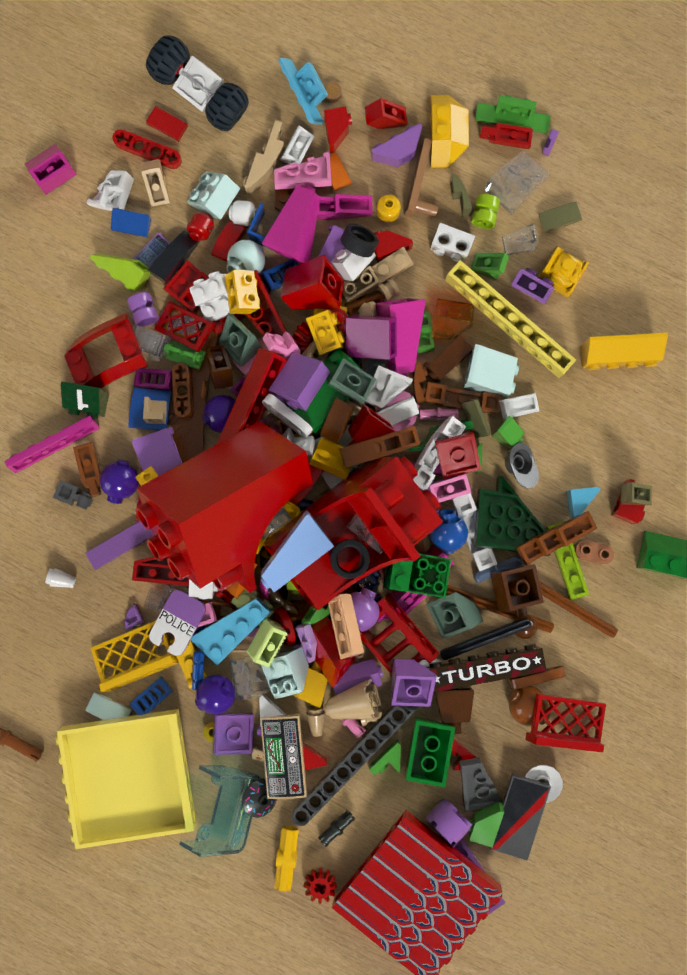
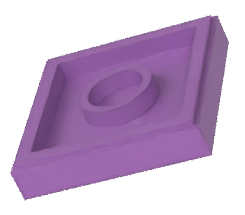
[213,713,254,755]

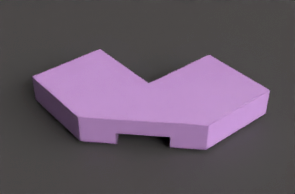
[294,624,317,663]

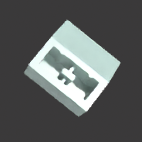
[187,171,240,219]
[261,647,309,699]

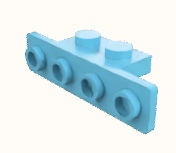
[278,58,328,125]

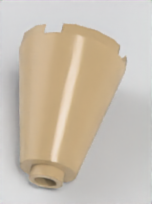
[325,679,382,720]

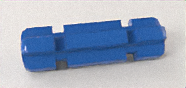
[192,651,204,690]

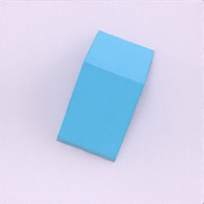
[566,487,601,519]

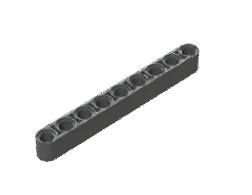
[292,705,419,826]

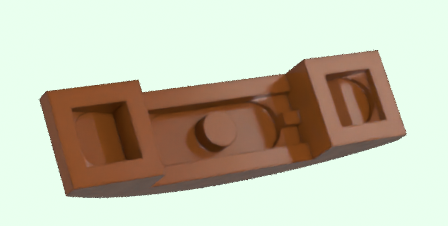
[425,382,502,414]

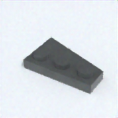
[460,758,503,811]

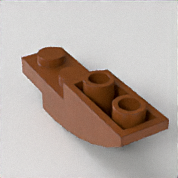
[339,426,420,468]

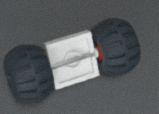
[146,35,249,131]

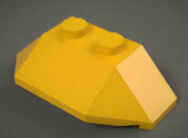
[430,95,469,168]

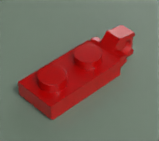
[480,123,533,149]

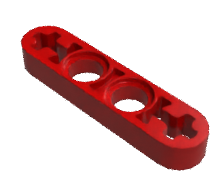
[112,129,182,169]

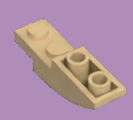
[243,120,285,195]
[342,247,414,303]

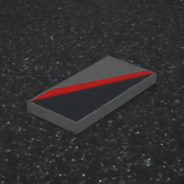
[489,773,551,860]

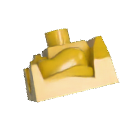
[538,246,589,298]

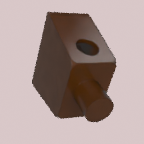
[435,688,474,734]

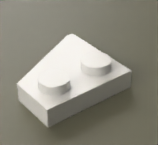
[365,365,413,409]

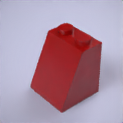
[281,255,344,309]
[311,617,357,688]

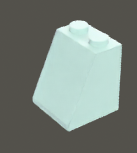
[463,344,520,398]

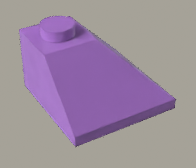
[391,659,437,707]

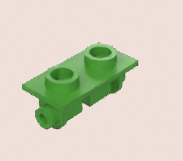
[164,340,206,370]

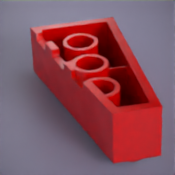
[245,270,288,337]

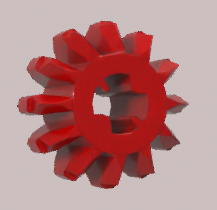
[292,322,314,354]
[303,867,337,904]

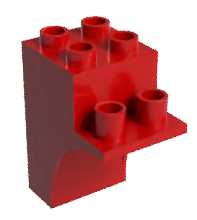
[135,421,313,593]
[262,456,443,610]

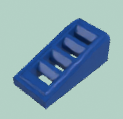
[261,260,299,293]
[129,676,173,715]

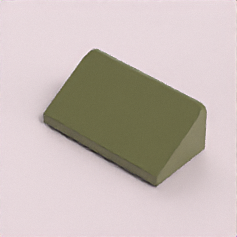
[461,398,491,438]

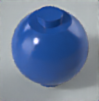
[429,509,468,554]

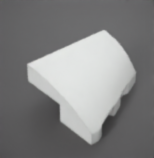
[87,170,134,211]

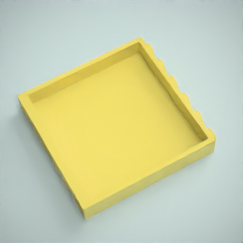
[55,709,197,849]

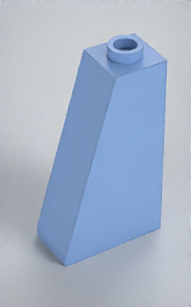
[260,510,334,592]

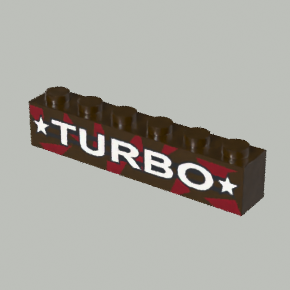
[425,644,547,693]

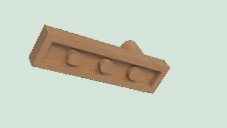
[404,138,438,217]

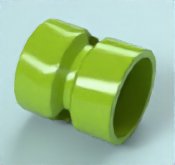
[471,194,500,229]

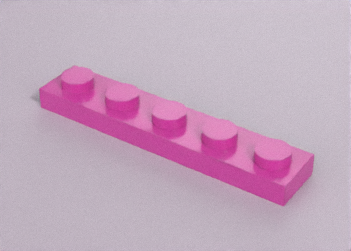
[5,416,100,474]

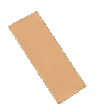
[328,594,364,659]

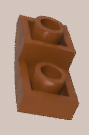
[413,362,428,405]
[320,398,355,444]

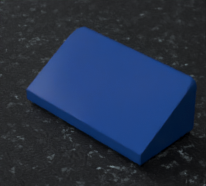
[111,208,152,238]

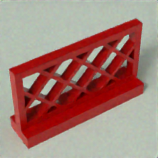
[525,694,606,753]

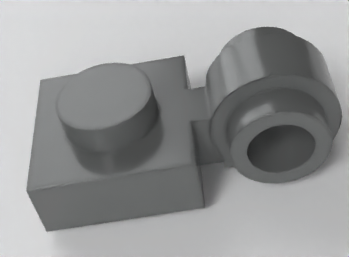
[53,480,93,510]

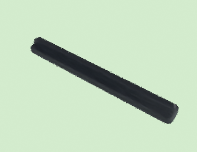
[440,617,532,660]

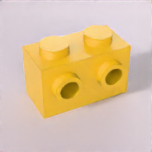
[224,270,260,314]

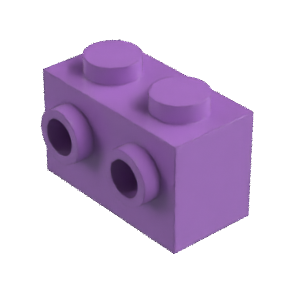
[511,267,555,304]

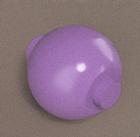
[351,587,379,632]

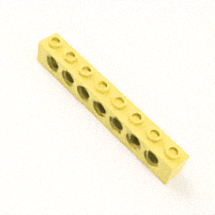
[445,260,576,378]

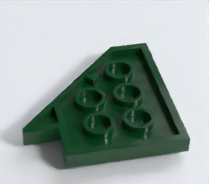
[474,476,550,556]

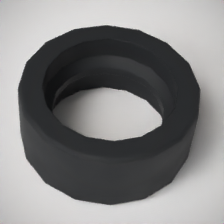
[340,223,379,258]
[330,540,370,579]

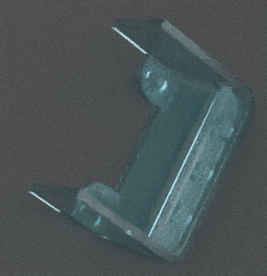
[179,765,260,857]

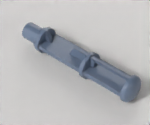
[473,554,523,583]

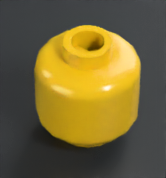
[376,194,401,223]

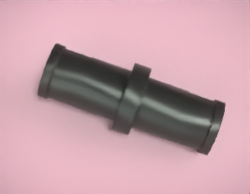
[318,810,355,847]

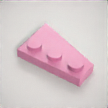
[274,152,332,190]

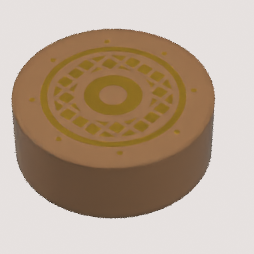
[324,82,341,103]

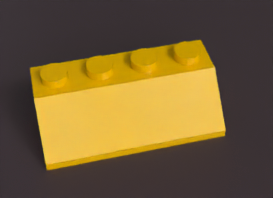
[581,333,668,370]

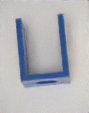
[247,203,281,249]

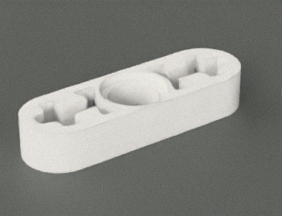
[262,394,313,438]

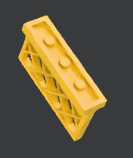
[90,621,179,692]

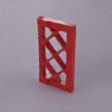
[154,301,215,352]

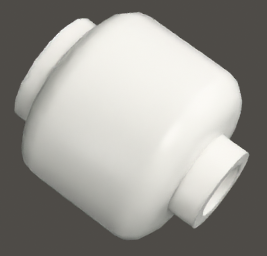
[229,200,257,226]

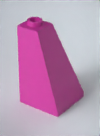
[262,185,320,264]
[376,298,425,376]

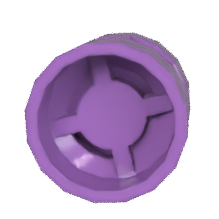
[127,292,159,327]

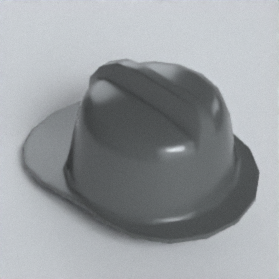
[505,443,539,488]

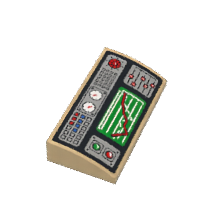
[260,713,307,799]

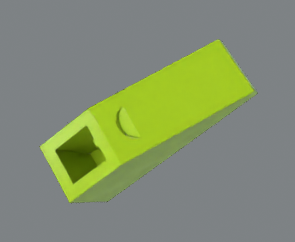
[89,254,151,291]

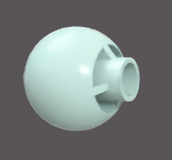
[226,240,265,273]

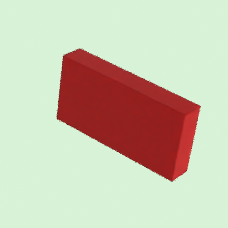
[146,106,188,142]

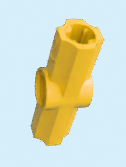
[274,826,299,892]

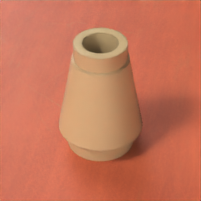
[306,706,325,737]

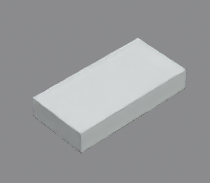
[499,393,539,420]

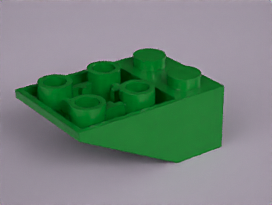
[383,554,451,598]

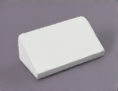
[279,125,314,164]

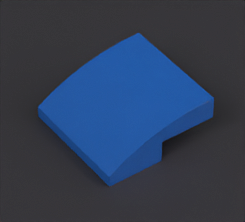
[128,388,172,431]

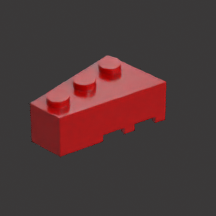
[132,557,189,586]

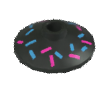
[242,778,277,818]

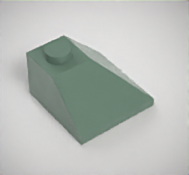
[426,592,483,639]

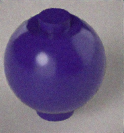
[202,395,235,433]
[100,460,139,504]
[195,674,235,715]

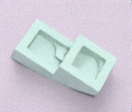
[85,692,131,720]

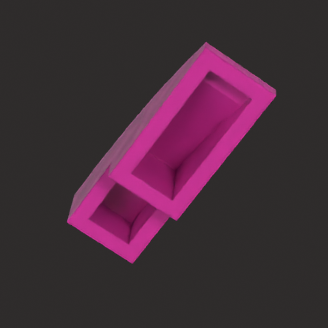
[317,194,373,220]

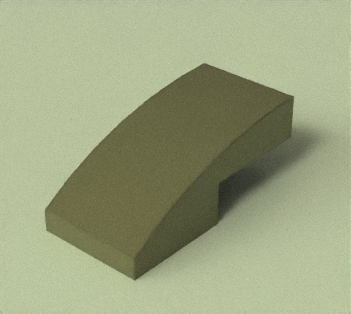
[450,174,472,217]
[539,202,582,233]

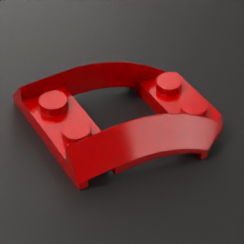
[64,313,148,389]

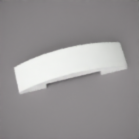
[413,416,466,491]
[452,493,497,571]

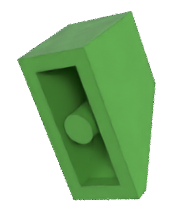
[492,416,524,450]
[468,802,504,847]

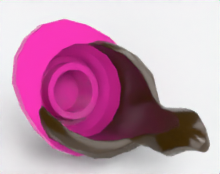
[259,580,299,614]

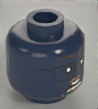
[353,570,381,592]

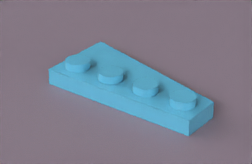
[191,597,271,665]

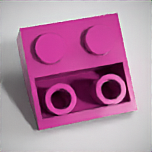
[25,144,77,195]

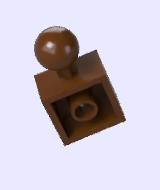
[490,564,544,639]

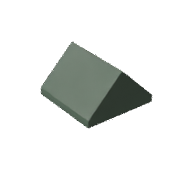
[218,313,263,367]
[327,358,376,405]

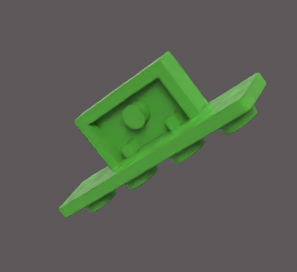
[475,95,551,134]

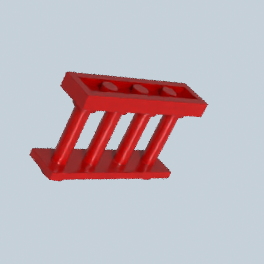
[359,593,439,677]

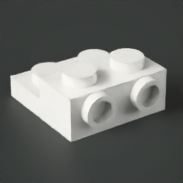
[189,271,230,322]

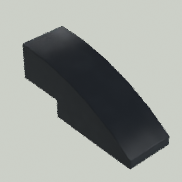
[148,231,200,285]

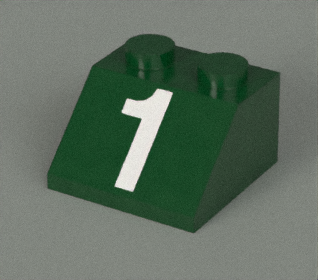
[60,381,109,419]

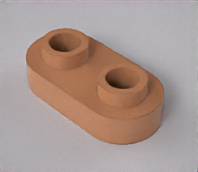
[574,541,614,564]

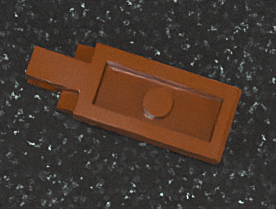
[73,442,101,497]

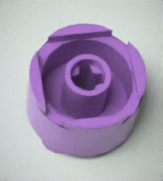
[425,798,472,847]

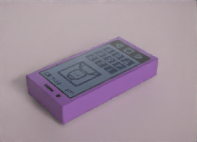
[133,232,170,268]

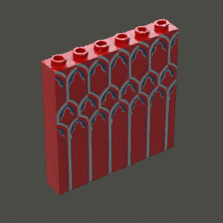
[332,810,502,975]

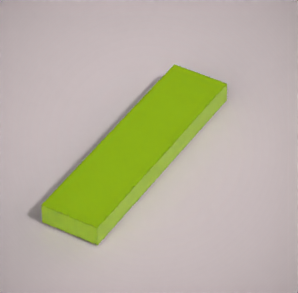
[546,521,589,600]

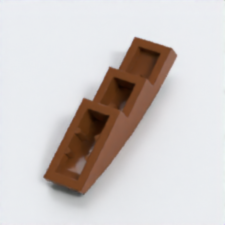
[516,511,597,565]

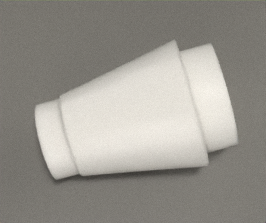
[45,568,76,588]

